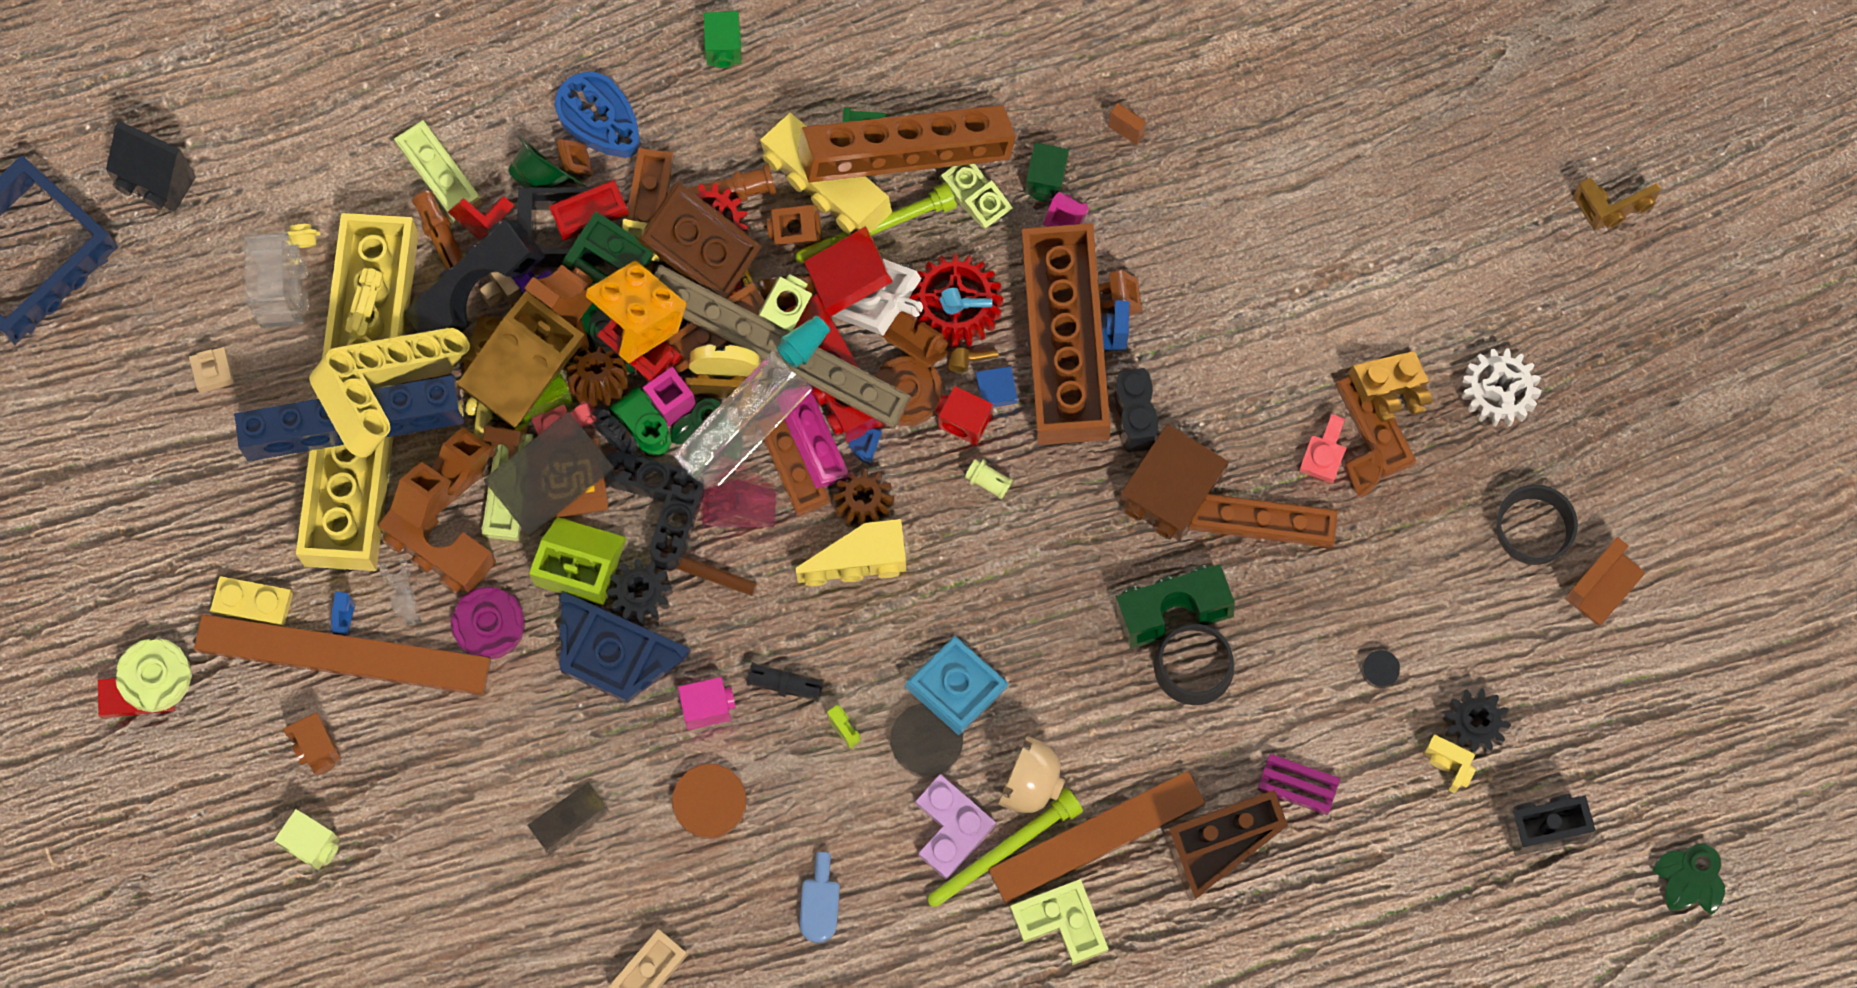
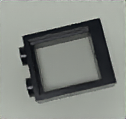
[517,187,605,267]

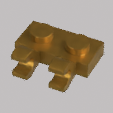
[1349,351,1433,423]

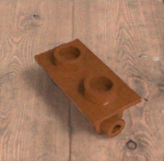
[879,311,949,368]

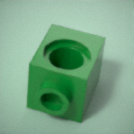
[704,11,742,68]

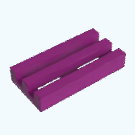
[1257,754,1341,816]

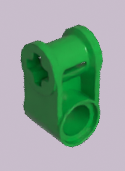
[608,386,671,457]

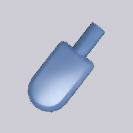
[799,852,840,943]

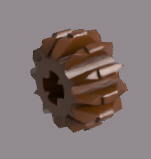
[566,346,629,409]
[833,468,895,527]

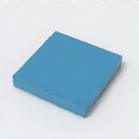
[905,636,1009,735]

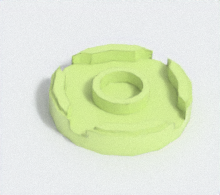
[116,639,192,712]

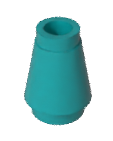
[776,315,830,368]

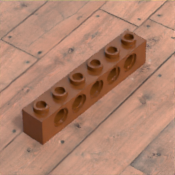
[798,105,1016,183]

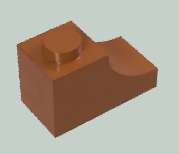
[524,265,593,326]

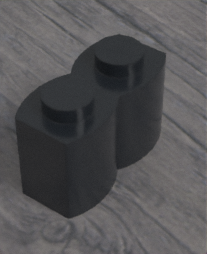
[1114,368,1158,453]

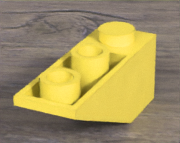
[796,519,906,586]

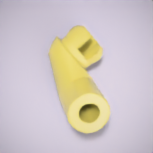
[466,397,493,444]

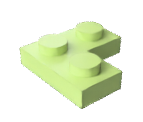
[1010,879,1109,965]

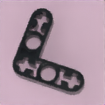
[602,452,704,570]

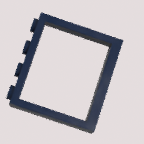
[0,155,118,345]

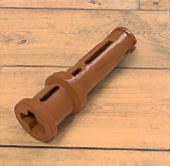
[667,163,776,205]

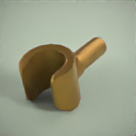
[948,348,998,373]

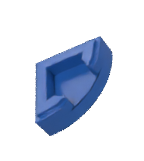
[848,428,882,465]
[331,591,356,636]

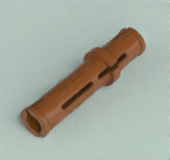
[412,190,463,269]

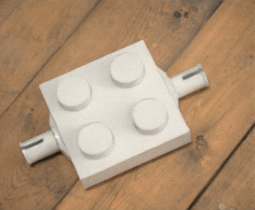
[833,259,923,336]

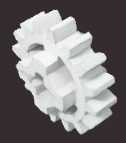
[1461,348,1542,427]

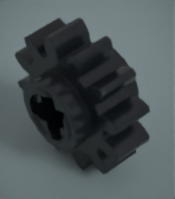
[607,558,673,625]
[1443,688,1511,754]

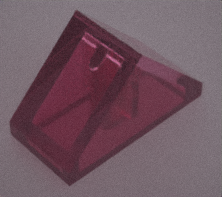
[703,479,776,527]

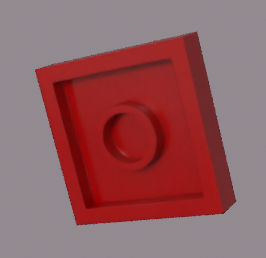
[804,226,893,317]

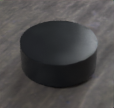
[1362,650,1400,689]

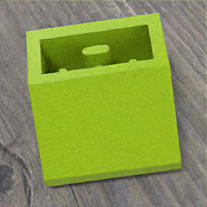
[529,517,627,606]

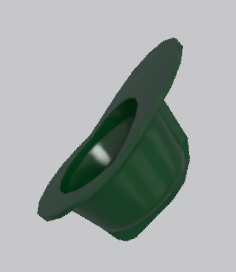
[508,136,586,188]

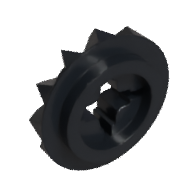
[590,408,638,455]

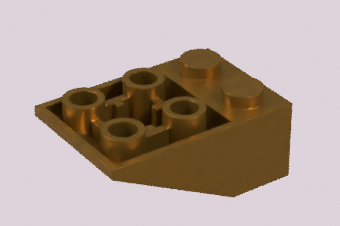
[457,291,584,428]

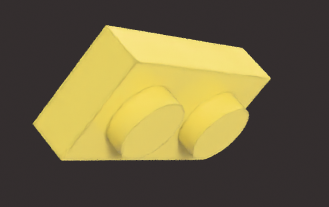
[210,576,293,627]

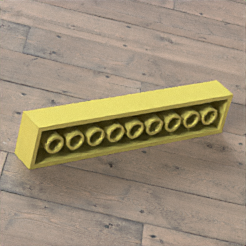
[296,213,419,571]

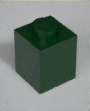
[1025,143,1069,202]

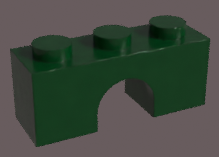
[1116,564,1235,649]

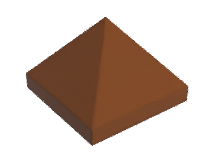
[557,138,594,177]

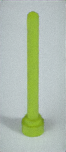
[795,182,957,264]
[928,787,1083,907]

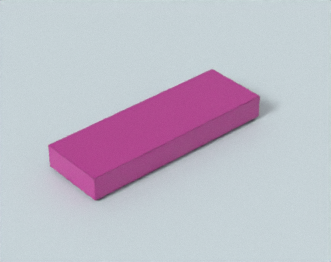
[773,383,848,488]

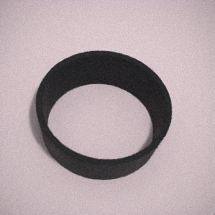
[1497,484,1578,565]
[1154,624,1234,705]

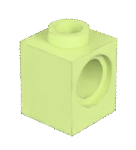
[757,274,812,332]
[274,809,340,871]

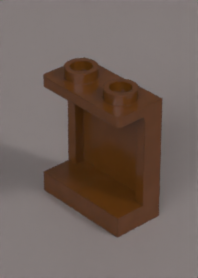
[1119,424,1229,541]

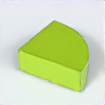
[827,705,861,749]

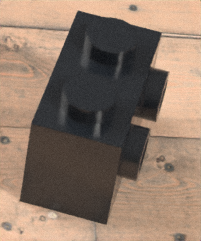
[1505,794,1596,856]

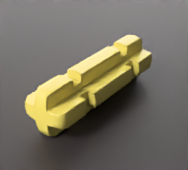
[345,268,383,338]

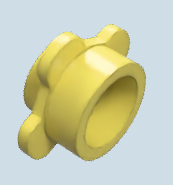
[282,224,321,248]

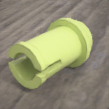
[965,459,1013,500]

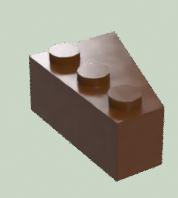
[1163,790,1288,901]

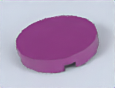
[451,586,525,659]

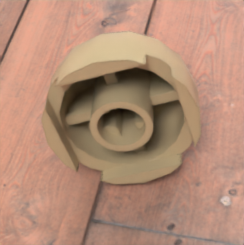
[998,736,1065,813]

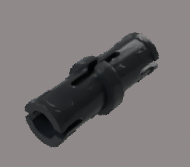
[746,662,824,702]

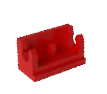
[597,319,683,381]

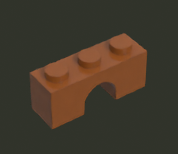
[390,428,492,529]
[378,510,496,594]

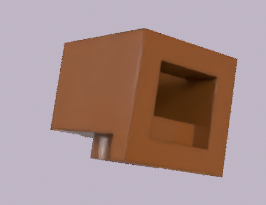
[767,205,822,246]
[283,712,342,775]

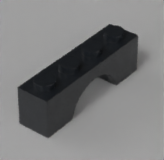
[404,219,545,333]

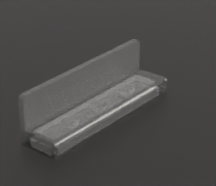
[673,351,812,491]

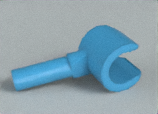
[940,288,992,314]

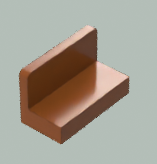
[1565,537,1645,626]

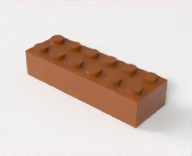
[1022,223,1110,445]

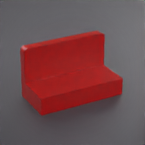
[448,196,515,240]

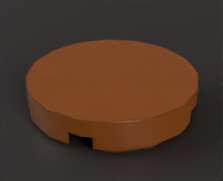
[874,355,942,426]
[672,764,746,839]

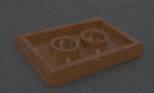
[637,182,763,299]

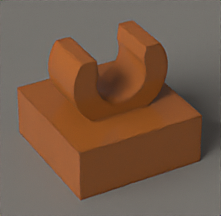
[1099,269,1142,315]

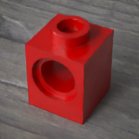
[935,386,993,446]

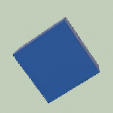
[976,366,1018,408]

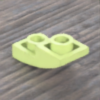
[939,164,1013,230]

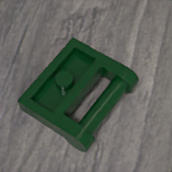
[562,211,655,284]

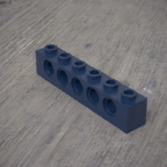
[234,375,465,462]

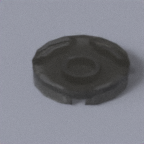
[890,703,964,778]

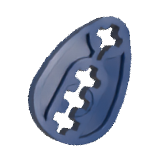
[555,72,641,158]

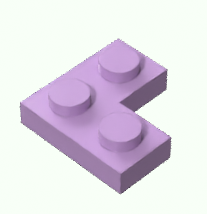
[916,774,996,881]

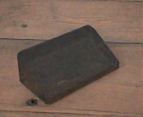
[527,782,610,855]

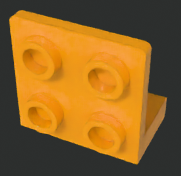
[586,261,687,363]

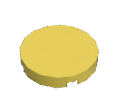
[689,345,761,380]

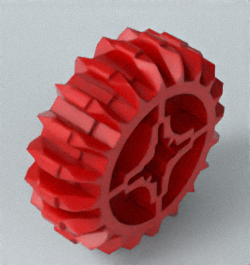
[909,253,1003,349]

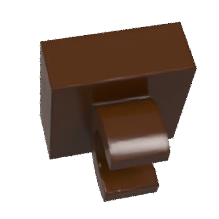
[483,419,527,460]

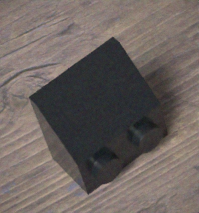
[106,121,196,212]

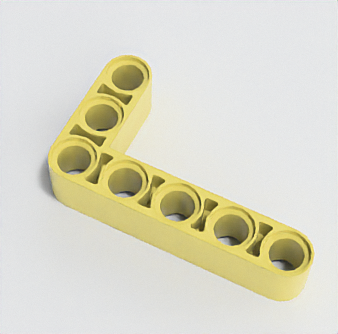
[309,328,470,457]

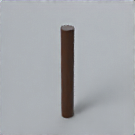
[650,550,757,596]

